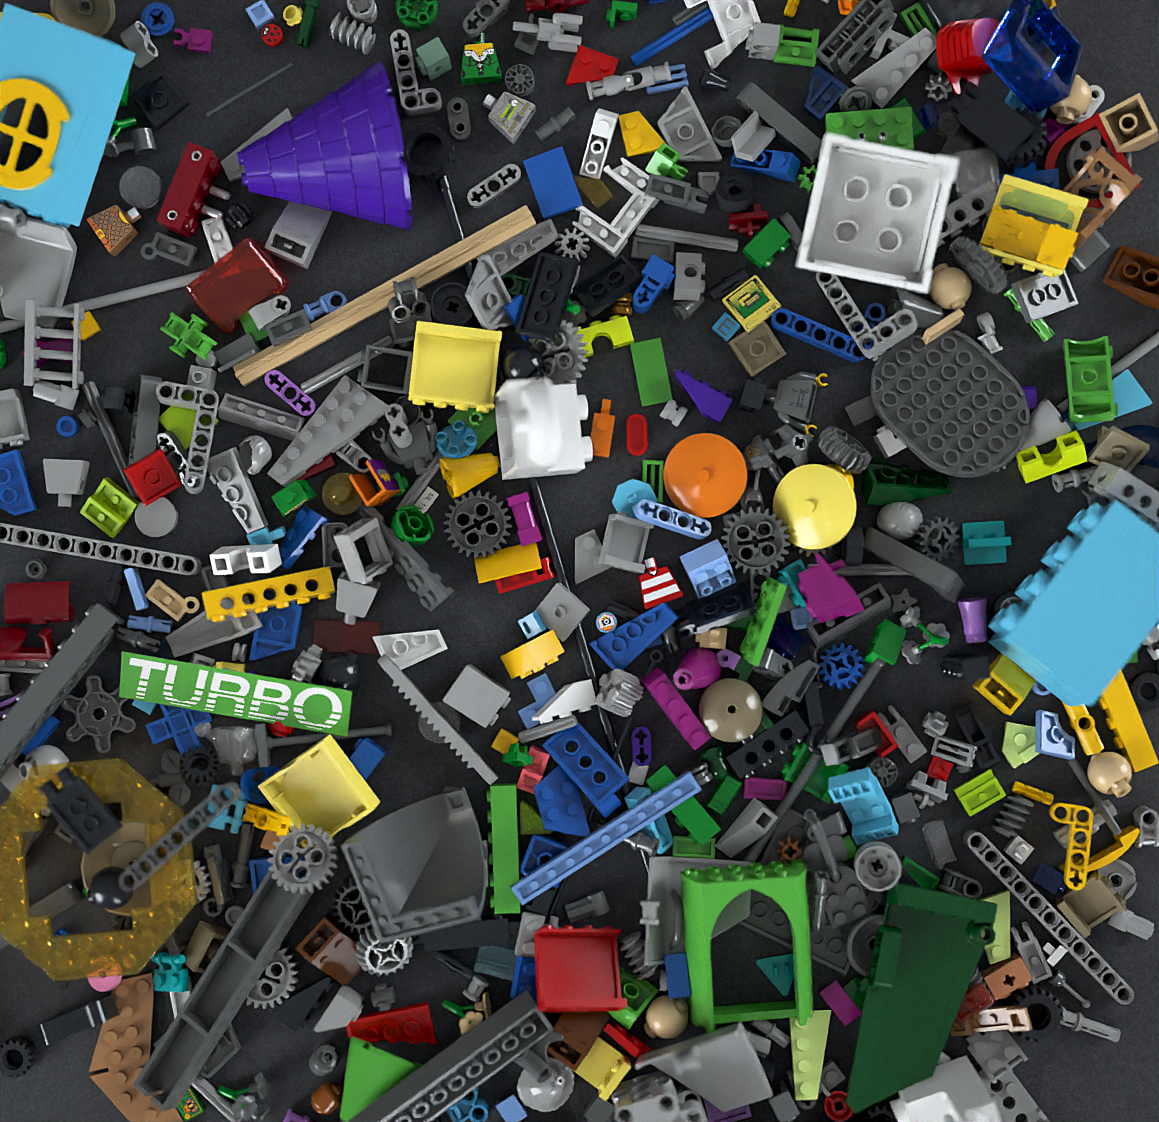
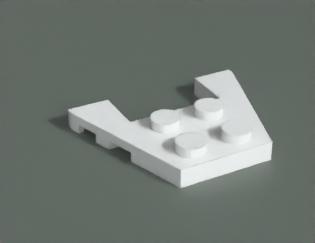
[684,0,761,69]

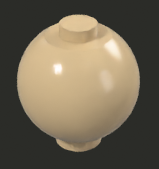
[1048,74,1092,124]
[929,263,972,310]
[1087,752,1132,798]
[644,995,688,1039]

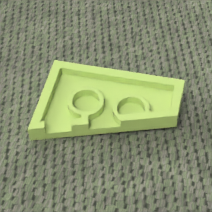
[979,889,1011,964]

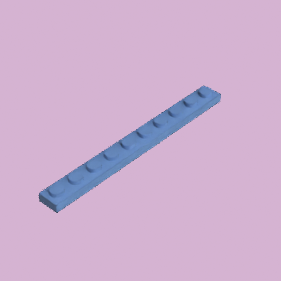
[511,771,701,905]

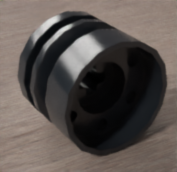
[431,282,474,327]

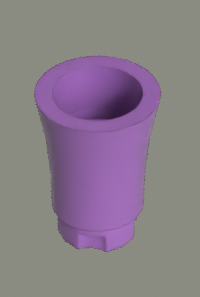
[957,597,988,643]

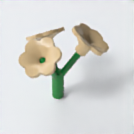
[442,992,491,1036]

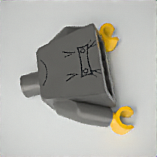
[765,372,828,437]

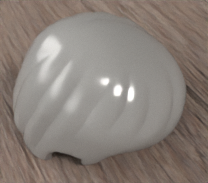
[877,502,923,540]

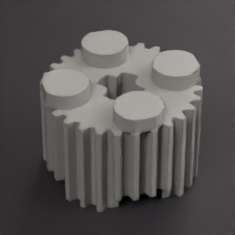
[595,668,644,717]

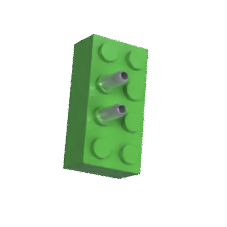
[824,107,914,157]

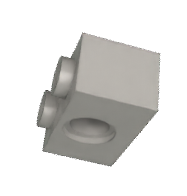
[674,252,705,301]

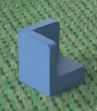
[496,1094,528,1122]

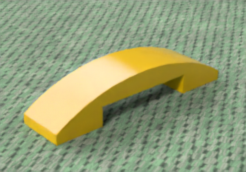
[1058,825,1140,873]

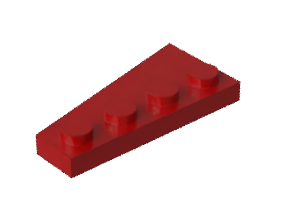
[346,1002,437,1044]

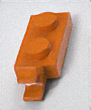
[591,399,615,458]

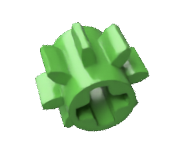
[797,165,817,193]

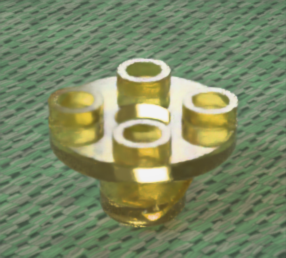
[322,473,363,515]

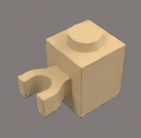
[695,627,727,649]

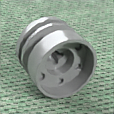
[853,840,901,891]

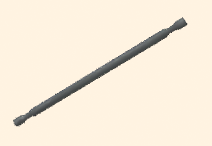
[205,63,293,117]

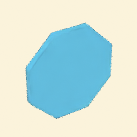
[612,478,657,519]

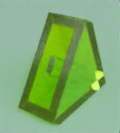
[520,799,553,834]

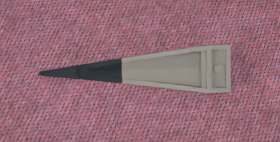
[104,595,263,679]

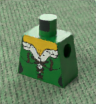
[461,33,502,85]
[272,479,318,519]

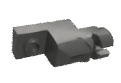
[645,173,709,214]

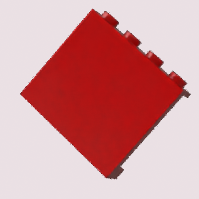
[534,925,627,1012]

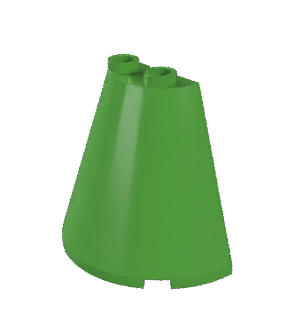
[340,1036,423,1122]

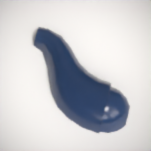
[1083,425,1159,469]

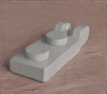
[877,705,927,764]
[1010,921,1053,984]

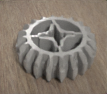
[356,926,413,977]

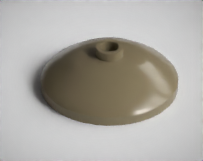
[50,0,115,38]
[699,678,763,742]

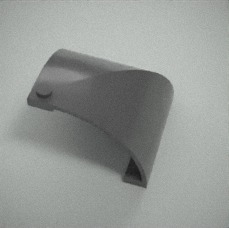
[341,786,486,943]

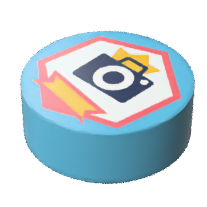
[596,612,617,633]

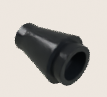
[699,68,732,92]

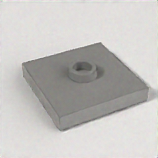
[534,582,590,642]

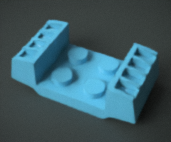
[828,767,899,845]

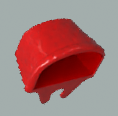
[936,18,1013,95]

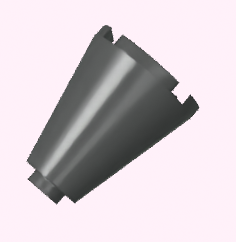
[883,287,944,328]

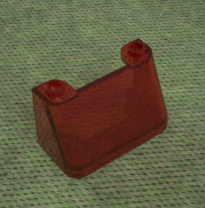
[185,238,291,334]

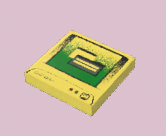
[722,275,781,333]

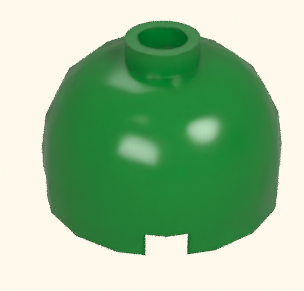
[390,505,434,548]

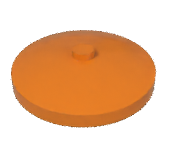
[663,433,748,518]

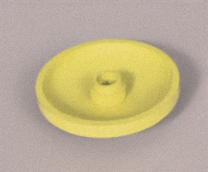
[773,464,856,549]

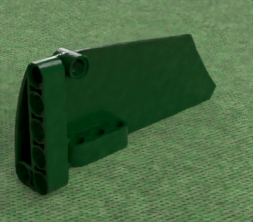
[846,882,998,1113]

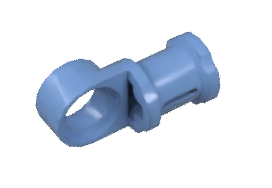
[303,291,347,322]

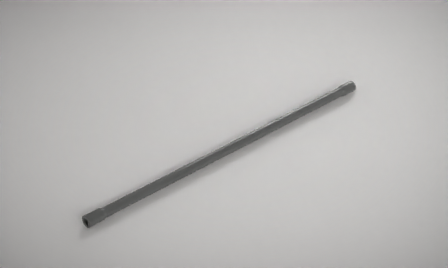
[743,657,886,863]

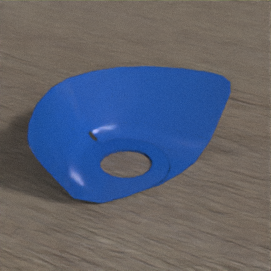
[241,766,280,804]

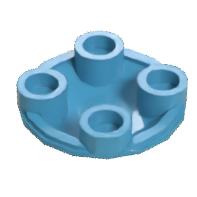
[435,420,477,459]

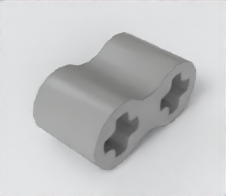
[121,21,158,68]
[385,403,413,448]

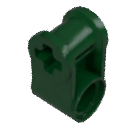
[501,273,531,300]

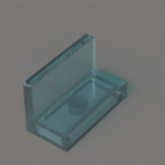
[473,945,517,981]

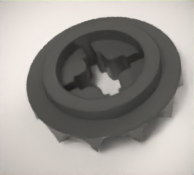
[838,84,872,112]

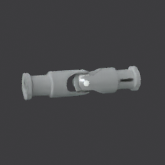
[586,61,672,101]

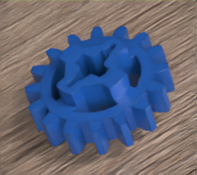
[818,643,865,690]

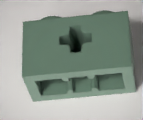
[415,37,452,81]

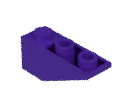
[674,370,732,424]

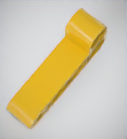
[1049,803,1093,890]

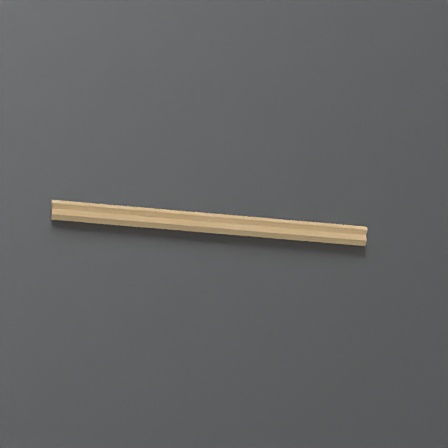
[233,205,537,386]

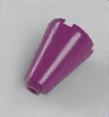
[674,647,721,690]

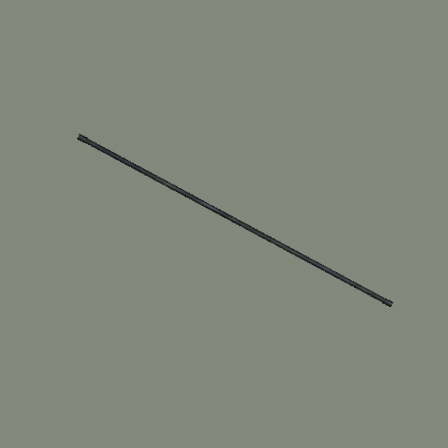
[437,174,651,882]

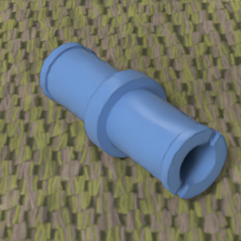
[127,615,173,634]

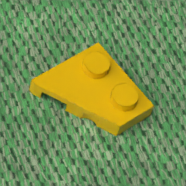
[618,111,666,158]

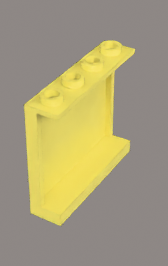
[408,321,502,413]

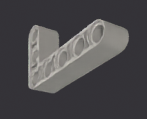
[816,271,918,358]
[156,382,219,494]

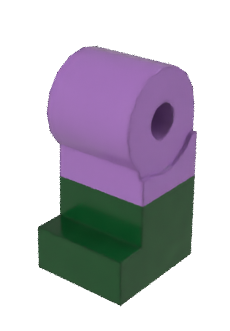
[716,649,753,682]

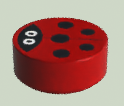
[261,24,284,47]

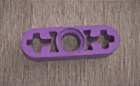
[264,370,317,417]

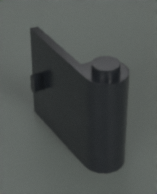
[917,0,993,33]

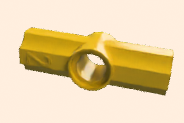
[1061,700,1104,755]

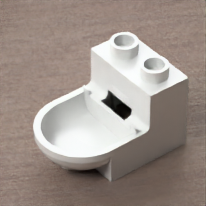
[494,378,593,480]
[890,1056,1001,1122]

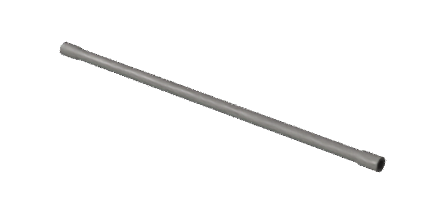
[0,254,269,333]

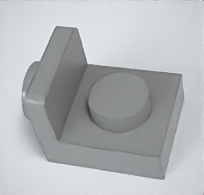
[819,1059,845,1097]

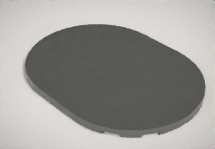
[870,328,1030,478]

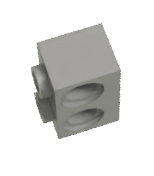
[745,22,780,60]

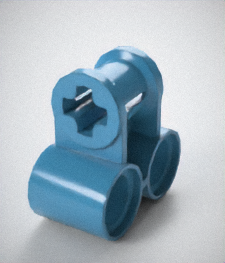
[445,1087,489,1122]

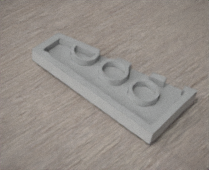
[851,28,936,109]
[477,219,559,277]
[199,447,268,533]

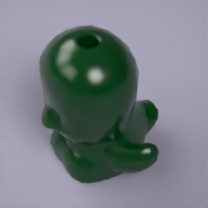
[699,745,730,780]

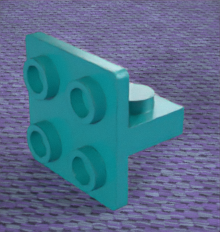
[961,521,1011,565]

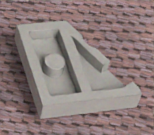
[575,529,611,584]

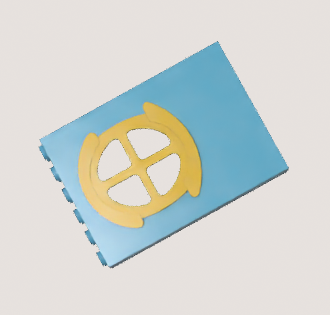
[0,3,135,228]

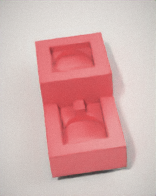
[516,745,550,794]

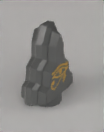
[742,434,777,472]

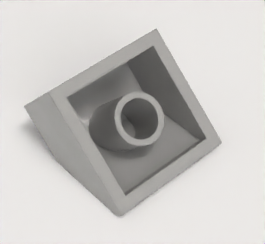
[314,985,365,1032]

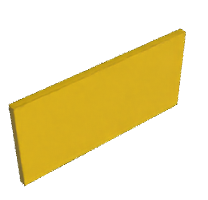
[474,543,542,583]

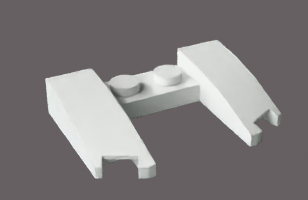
[573,158,660,258]

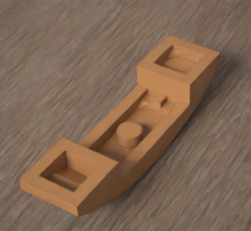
[950,1006,1032,1036]

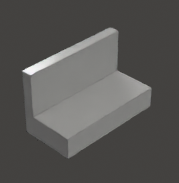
[731,111,776,162]

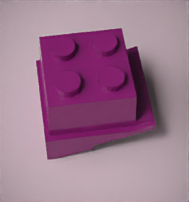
[797,553,865,623]

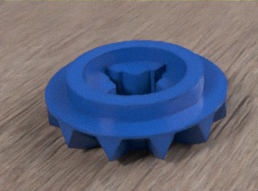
[141,2,175,37]

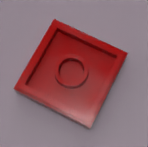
[123,448,182,506]

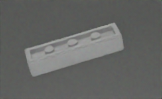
[218,393,305,441]

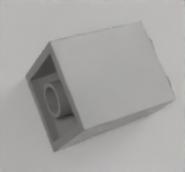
[442,663,511,728]

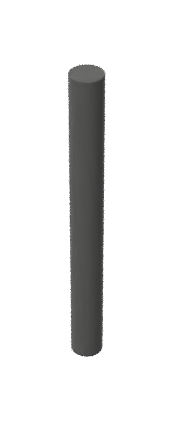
[1068,758,1122,836]

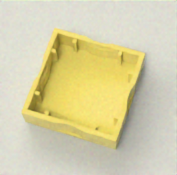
[258,734,380,849]

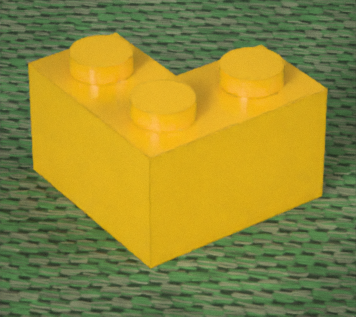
[500,630,565,679]

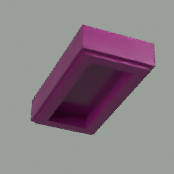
[743,777,787,801]
[818,979,862,1026]

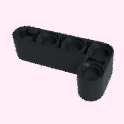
[38,995,120,1046]

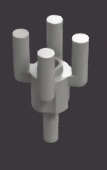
[512,13,583,52]

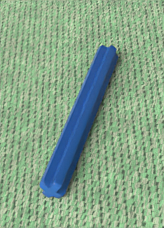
[631,6,714,66]

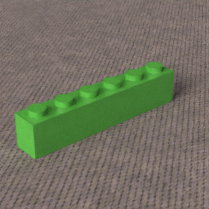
[487,783,521,914]

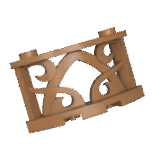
[1040,146,1142,250]

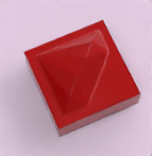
[925,755,953,782]

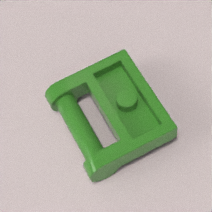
[773,24,819,67]

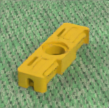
[242,803,291,836]

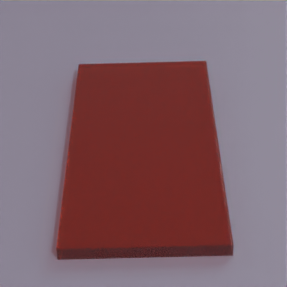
[314,620,379,654]

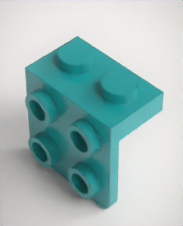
[777,559,808,608]

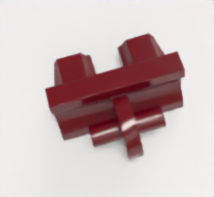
[728,204,768,238]

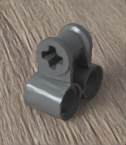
[388,277,431,323]

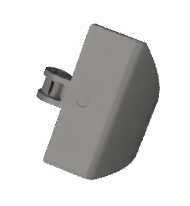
[0,204,77,329]
[640,856,752,966]
[635,1022,773,1112]

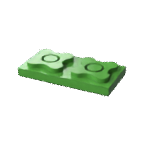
[740,577,787,666]

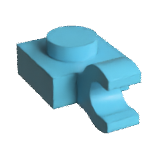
[246,526,287,545]

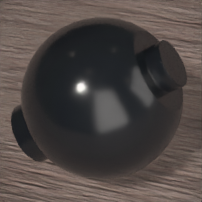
[503,346,547,381]
[319,650,362,692]
[87,866,134,910]

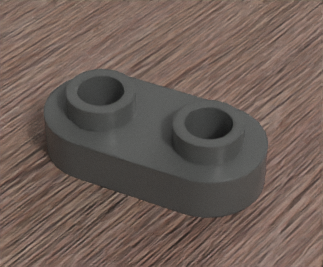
[447,97,471,141]

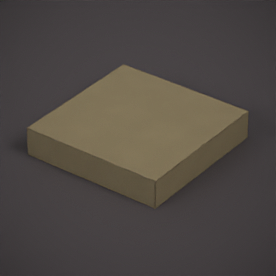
[728,321,786,378]

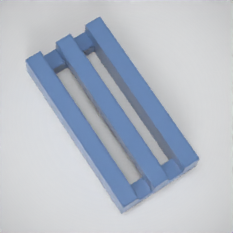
[646,64,689,95]

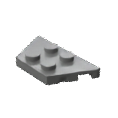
[657,86,722,162]
[465,254,513,330]

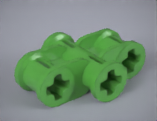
[160,312,217,360]

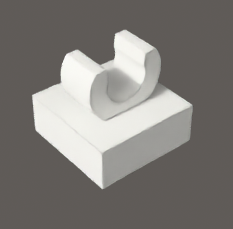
[1003,836,1034,865]
[1042,943,1067,967]

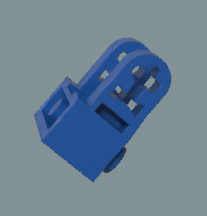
[632,254,675,314]

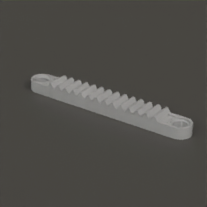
[377,653,498,785]

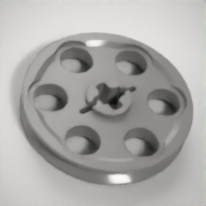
[1066,130,1132,194]

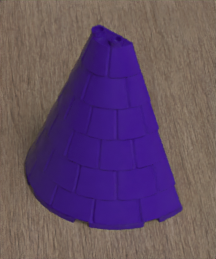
[237,62,412,230]

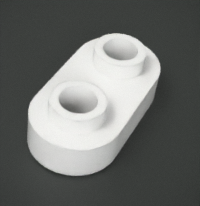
[1073,85,1105,125]

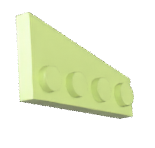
[789,1010,831,1100]

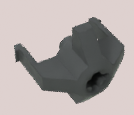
[769,424,813,471]

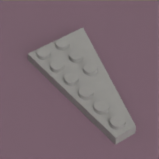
[267,375,388,487]

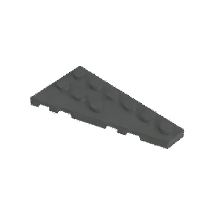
[356,503,455,612]

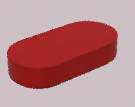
[626,414,648,456]

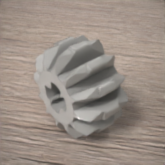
[555,228,590,261]

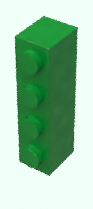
[646,764,721,846]

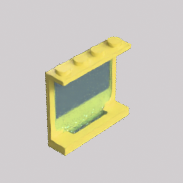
[979,174,1089,278]

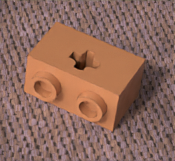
[980,953,1033,1000]

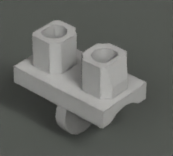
[905,771,948,809]

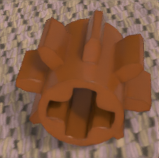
[775,836,803,863]

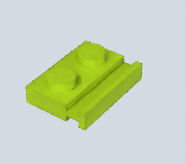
[953,768,1006,816]

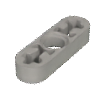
[467,164,521,209]

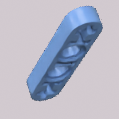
[633,499,712,539]

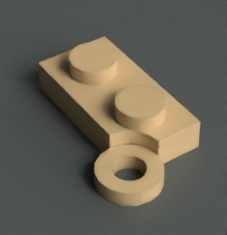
[145,579,200,621]

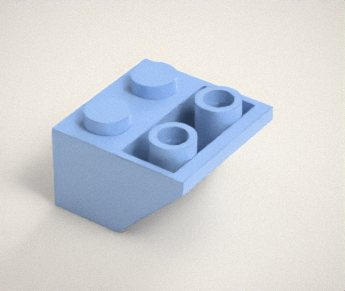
[680,539,737,599]

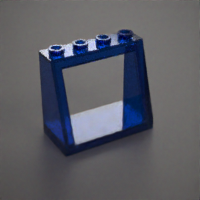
[981,0,1084,113]

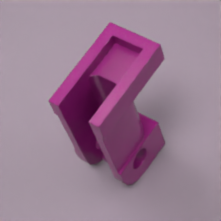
[507,492,542,547]

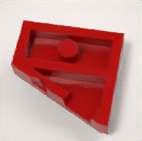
[566,45,619,86]
[604,1022,653,1057]

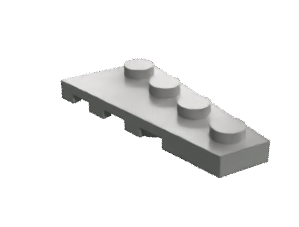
[221,108,292,183]

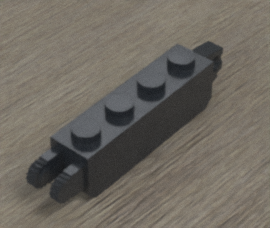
[411,912,522,951]

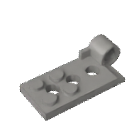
[976,1066,1050,1122]

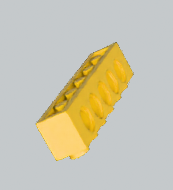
[202,567,335,622]

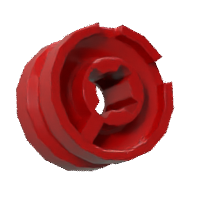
[824,1091,853,1122]

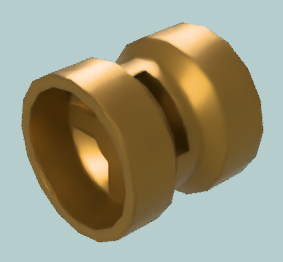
[611,292,633,316]

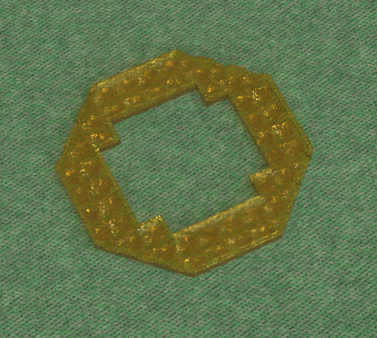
[0,758,197,981]

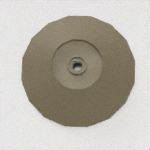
[80,818,178,916]

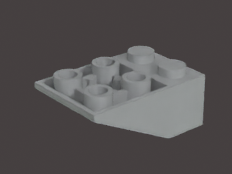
[264,201,332,269]

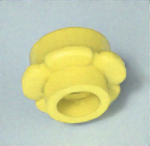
[283,5,303,26]

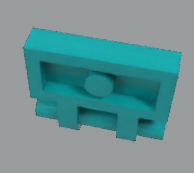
[151,952,189,992]

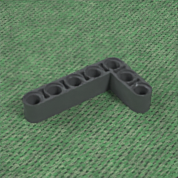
[863,527,965,603]

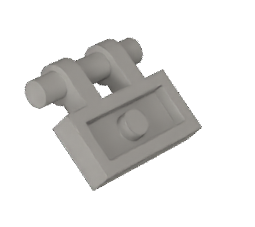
[514,912,559,958]

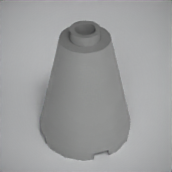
[1020,398,1071,451]

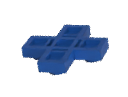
[993,162,1060,215]
[145,704,214,756]

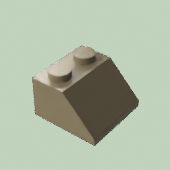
[183,921,230,973]

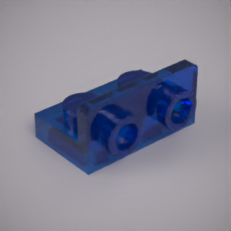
[766,614,807,661]

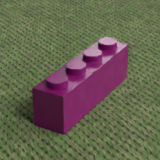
[641,668,711,750]

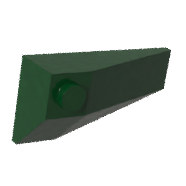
[861,458,953,505]

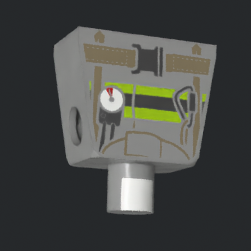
[483,92,536,144]

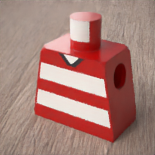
[638,557,683,610]

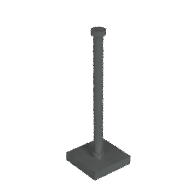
[255,722,392,768]

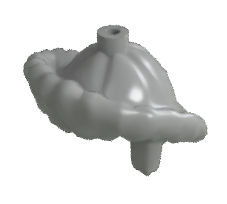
[517,1056,574,1112]

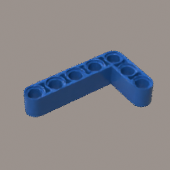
[770,303,885,363]

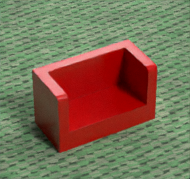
[853,709,899,758]

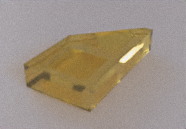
[574,176,613,210]

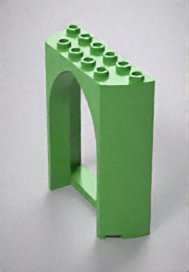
[680,859,813,1033]

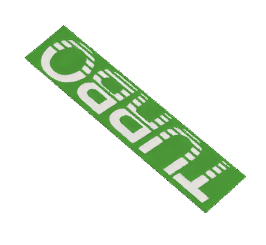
[119,651,352,736]

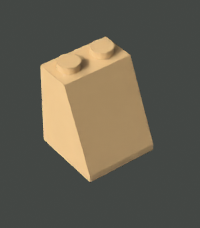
[1099,93,1159,153]

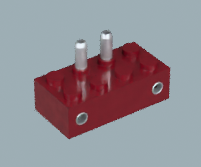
[157,141,231,239]

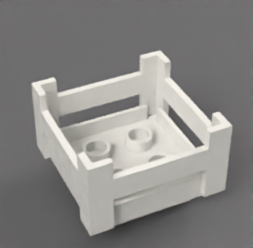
[795,133,959,293]

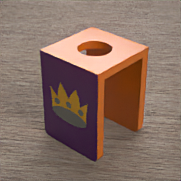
[349,460,400,507]

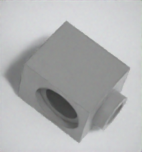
[187,365,217,391]

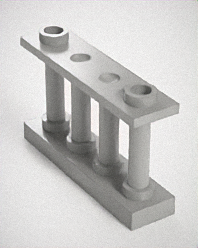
[24,299,85,389]

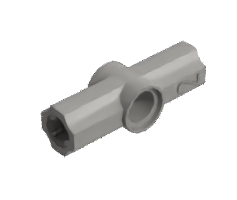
[1053,798,1118,848]

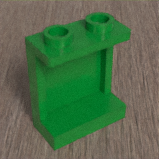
[781,741,849,804]

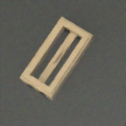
[922,309,965,345]

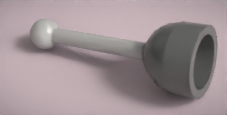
[745,469,763,508]
[1047,968,1091,1008]

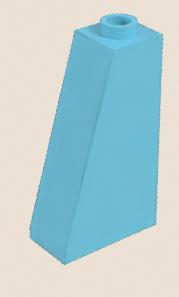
[1061,369,1153,432]

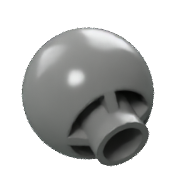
[19,745,69,787]

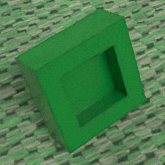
[502,743,533,767]

